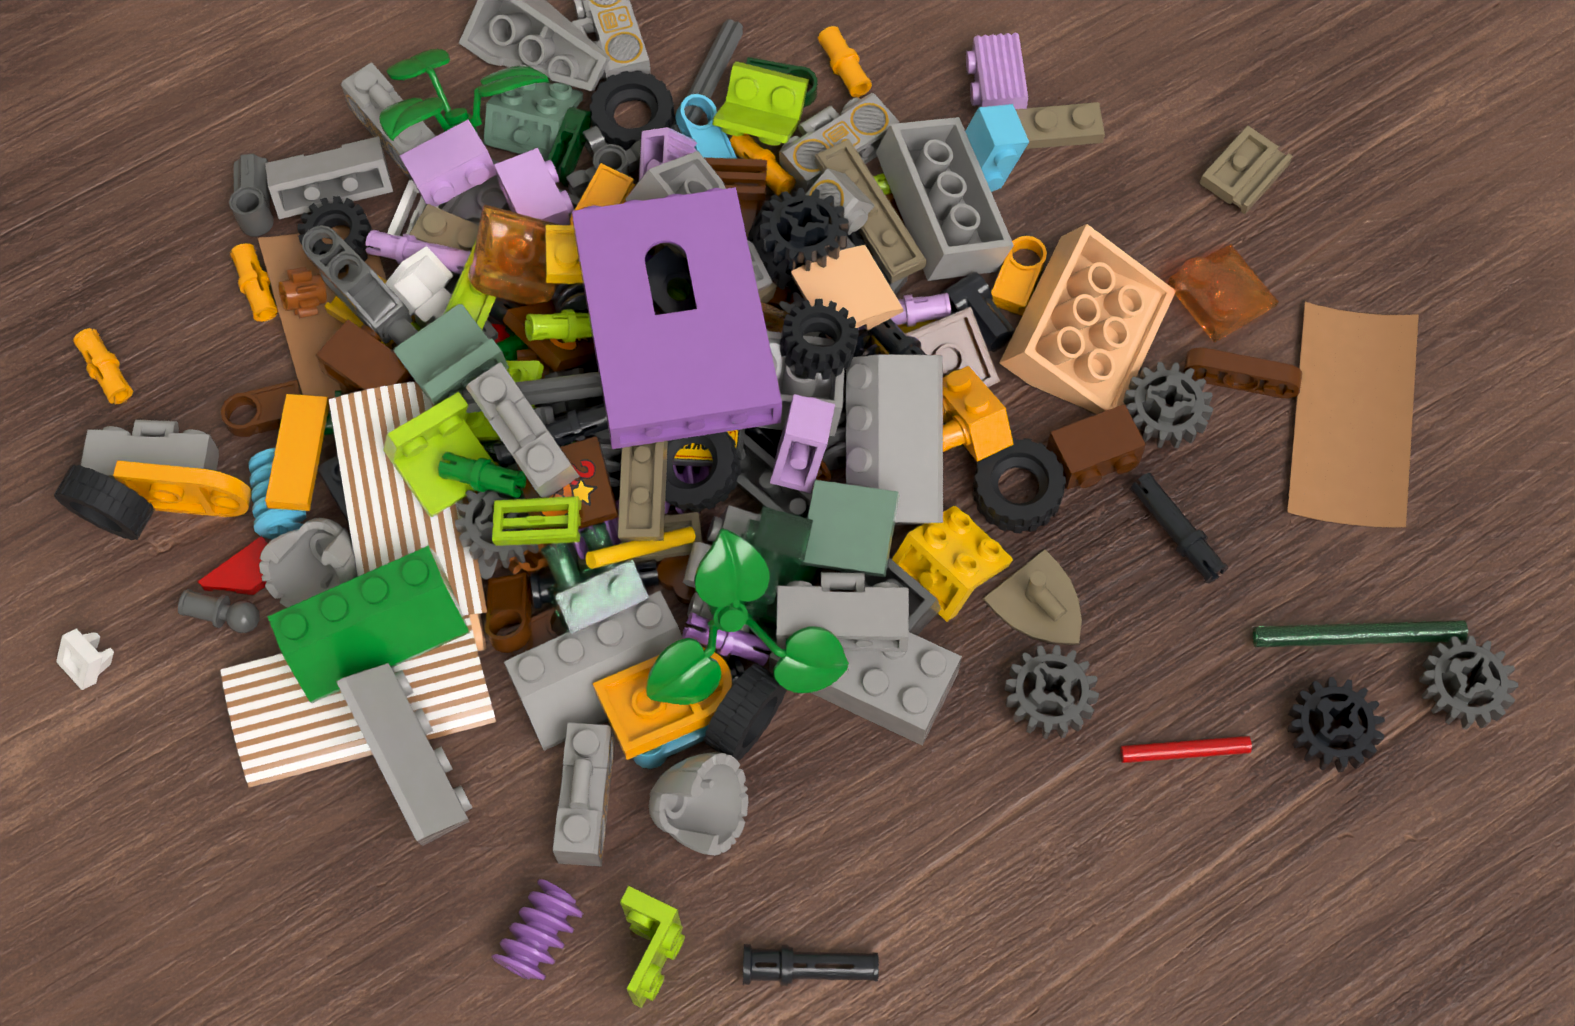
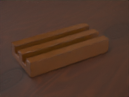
[703,157,767,201]

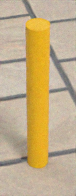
[585,526,696,569]

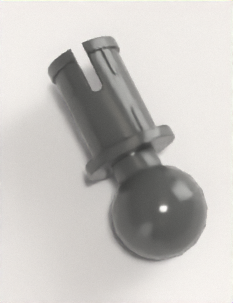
[178,589,260,633]

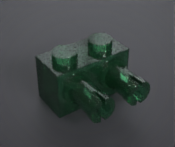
[740,506,813,617]
[541,522,649,634]

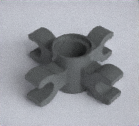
[566,126,641,199]

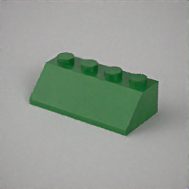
[268,545,470,703]

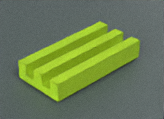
[492,496,582,546]

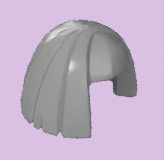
[259,518,357,608]
[649,752,748,856]

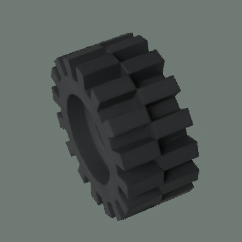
[297,196,373,273]
[780,299,859,380]

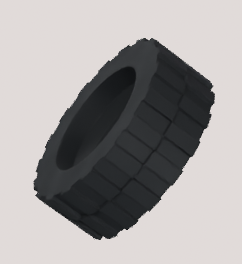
[590,71,675,151]
[665,432,741,512]
[973,438,1066,533]
[54,465,155,540]
[704,663,787,761]

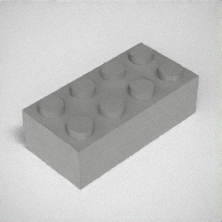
[876,117,1014,281]
[769,632,962,746]

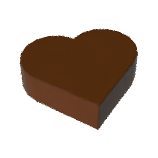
[657,555,697,605]

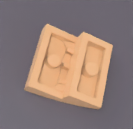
[791,245,904,339]

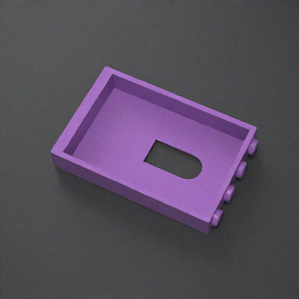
[572,187,782,449]

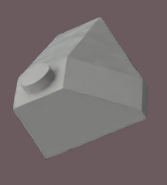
[625,151,773,292]

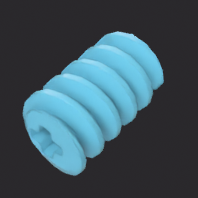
[248,448,307,540]

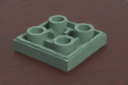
[800,480,900,577]

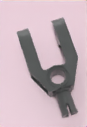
[302,225,418,345]

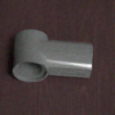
[229,154,274,237]

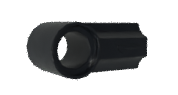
[940,272,1015,352]

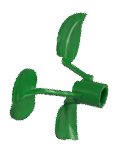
[379,49,549,141]
[646,528,849,705]

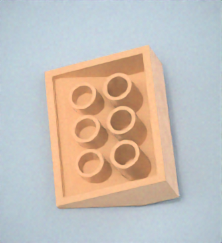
[999,224,1176,414]

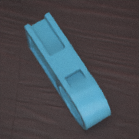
[675,94,737,159]

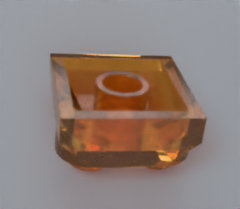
[468,204,559,305]
[1168,244,1279,343]

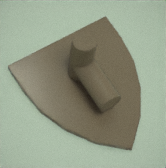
[983,550,1082,645]

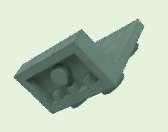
[483,82,583,161]
[394,304,509,406]

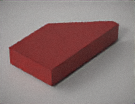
[198,536,268,595]

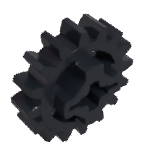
[760,188,849,271]
[1287,677,1385,773]

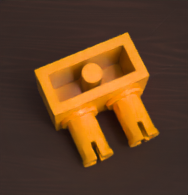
[943,366,1014,462]

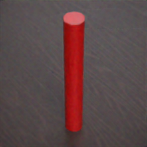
[1120,736,1252,763]

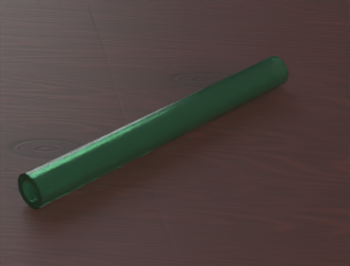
[1252,620,1468,648]

